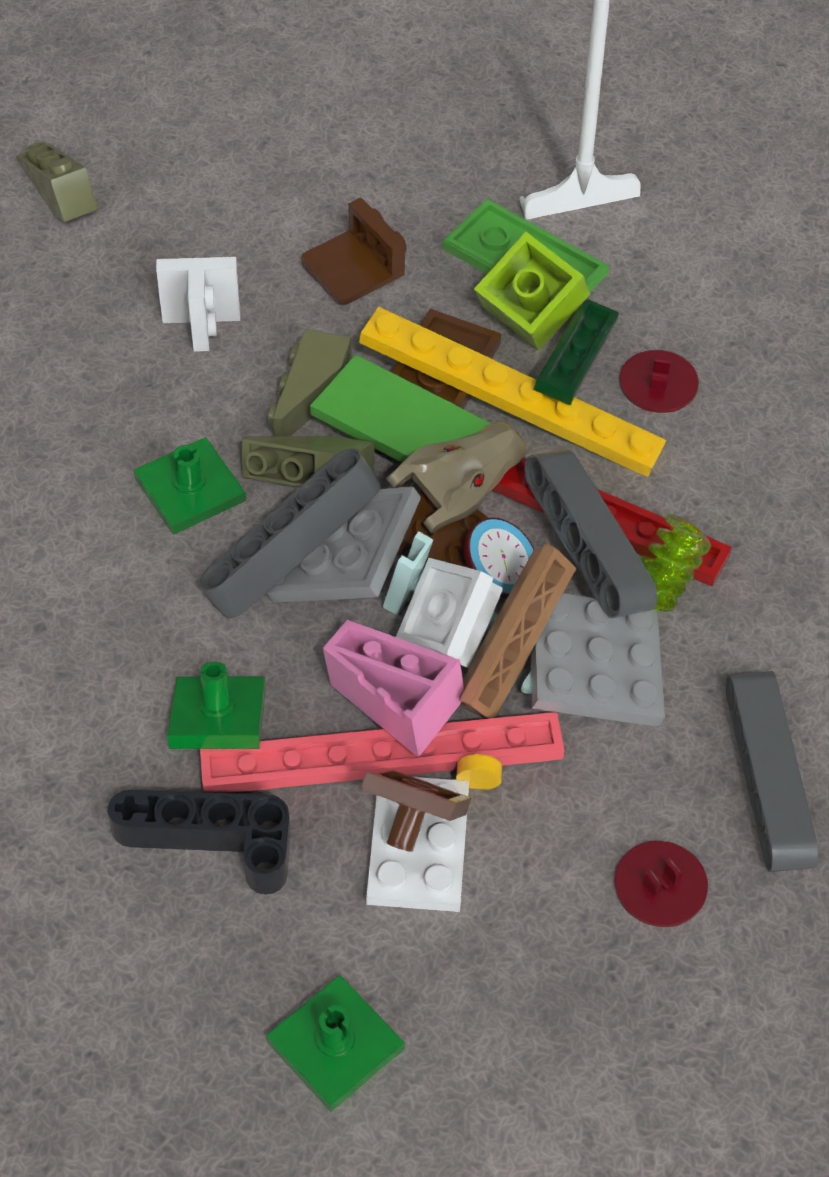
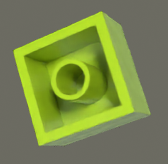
[474,232,590,351]

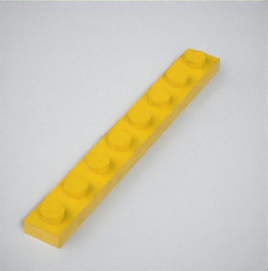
[359,306,666,477]

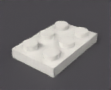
[366,777,469,912]

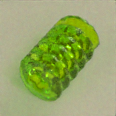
[641,513,711,612]

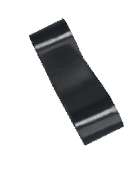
[107,790,291,895]

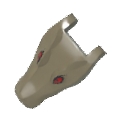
[386,421,526,534]

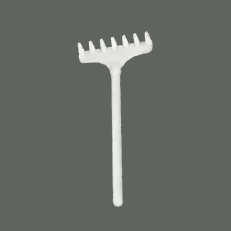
[519,0,641,220]

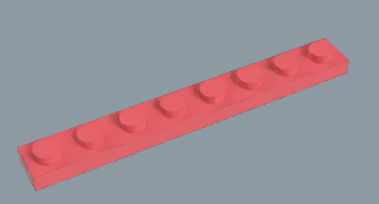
[200,712,565,793]

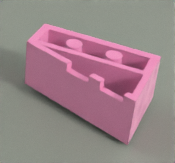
[323,620,465,758]

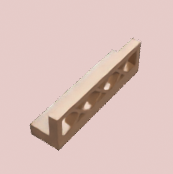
[459,544,576,719]

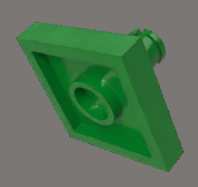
[134,437,246,535]
[167,662,266,749]
[266,975,405,1112]

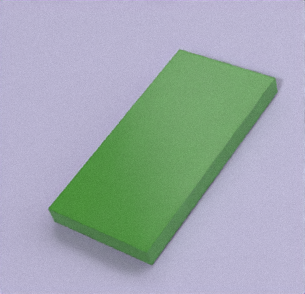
[442,199,610,292]
[310,355,492,463]

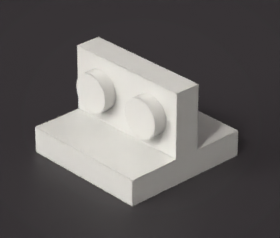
[156,257,240,352]
[396,558,503,668]

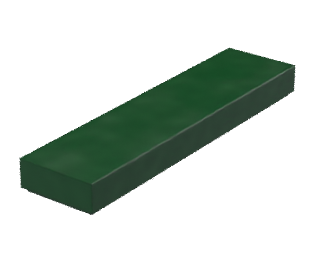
[533,299,619,405]

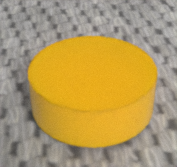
[456,754,502,790]

